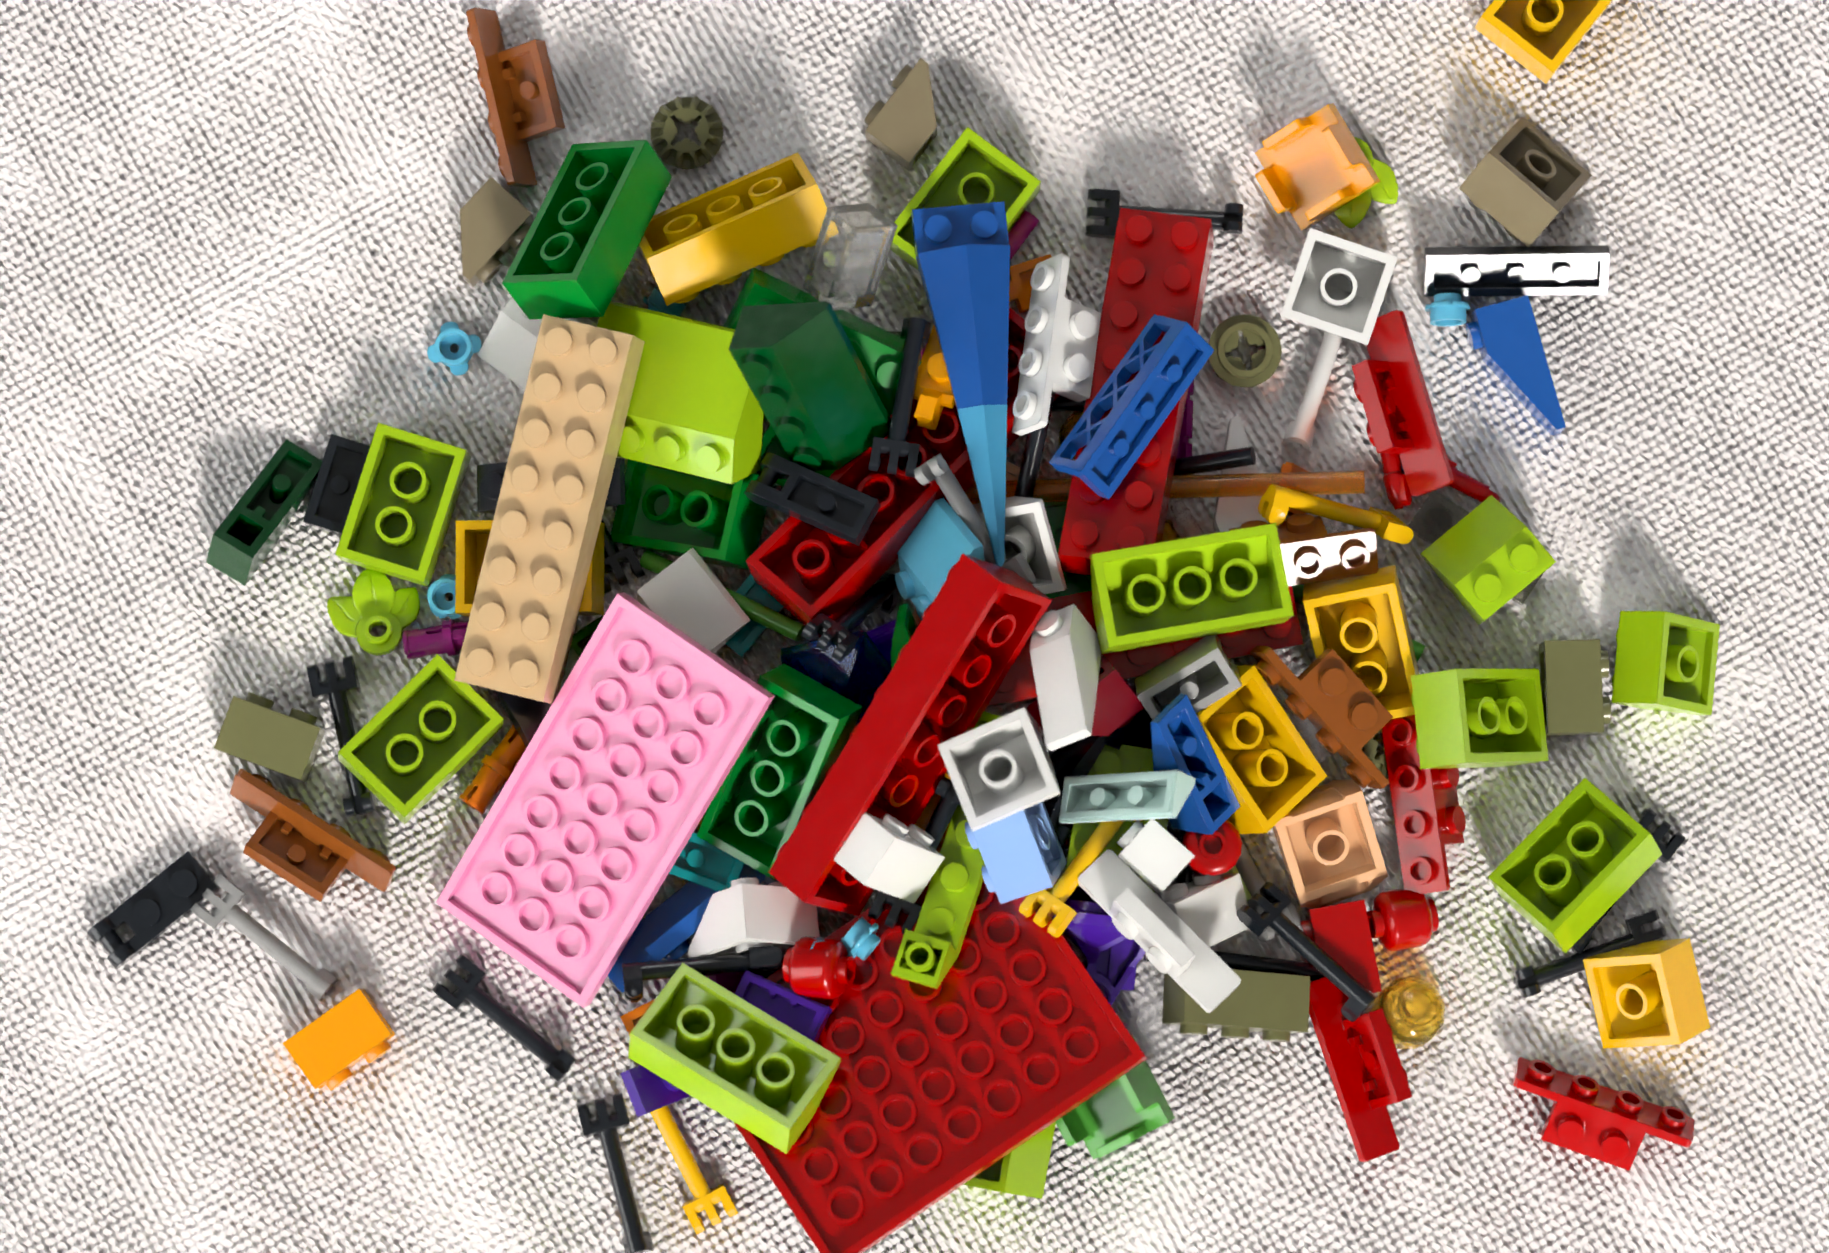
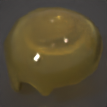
[1371,975,1445,1049]

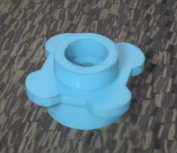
[427,322,482,376]

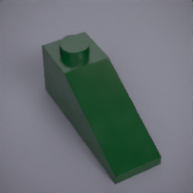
[206,439,322,586]

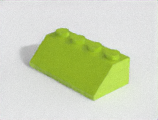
[1090,523,1294,654]
[628,963,841,1154]

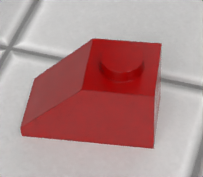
[1300,899,1382,993]

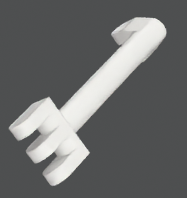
[1283,331,1342,450]

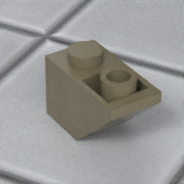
[864,58,937,171]
[460,177,534,288]

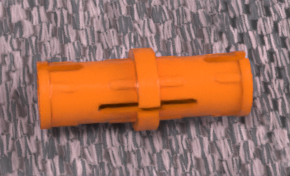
[459,724,526,815]

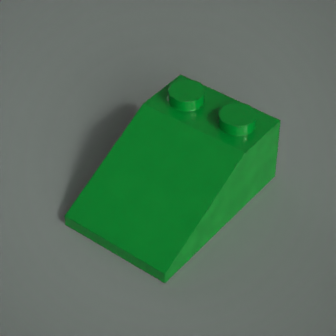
[611,459,767,571]

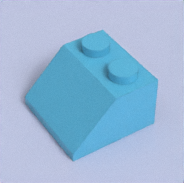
[895,498,985,621]

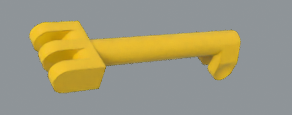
[1258,484,1414,544]
[1019,820,1142,938]
[650,1105,738,1234]

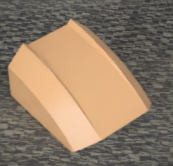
[1273,779,1388,908]

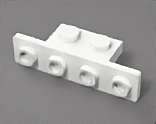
[1012,253,1101,436]
[1078,850,1241,1013]

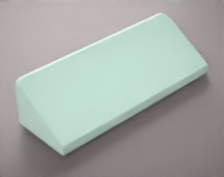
[1059,770,1196,824]

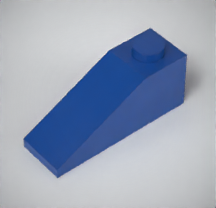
[1466,295,1566,436]
[1151,693,1240,835]

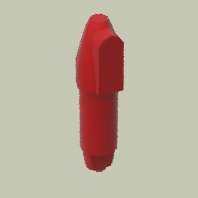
[1380,453,1412,510]
[1447,459,1500,503]

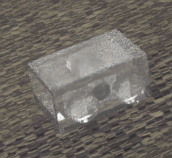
[802,203,898,310]

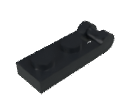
[744,452,881,546]
[87,851,219,969]

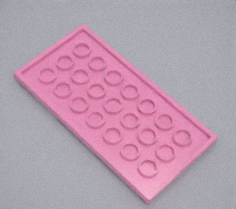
[436,592,775,1008]

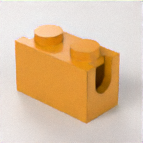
[283,988,396,1091]

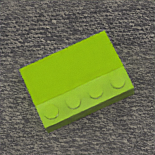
[597,301,764,484]

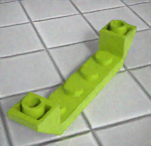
[891,712,1002,989]

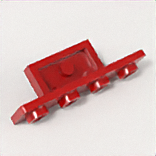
[1352,310,1454,496]
[1382,715,1466,894]
[1309,977,1412,1162]
[1513,1057,1694,1170]

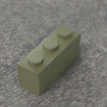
[1162,969,1310,1042]

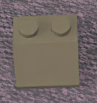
[1459,116,1592,248]

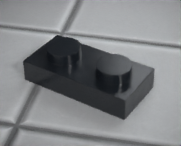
[303,434,370,535]

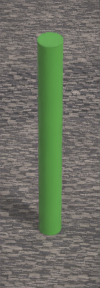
[640,550,805,642]

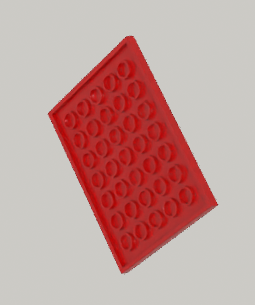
[734,879,1147,1253]

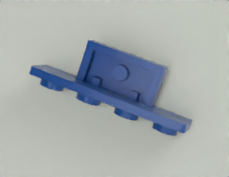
[608,863,765,993]

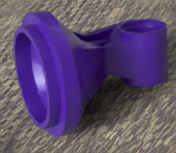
[1052,887,1145,1005]

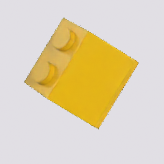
[1583,938,1710,1049]

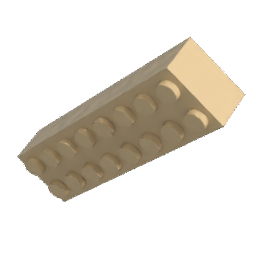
[454,314,645,704]

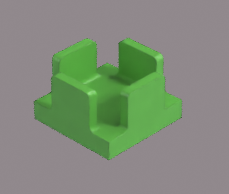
[1055,1035,1175,1160]

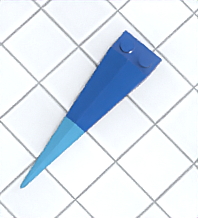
[911,201,1010,567]

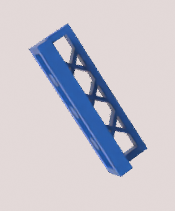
[1049,314,1214,499]

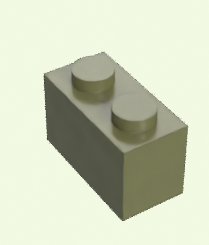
[1539,639,1611,737]
[214,692,326,783]

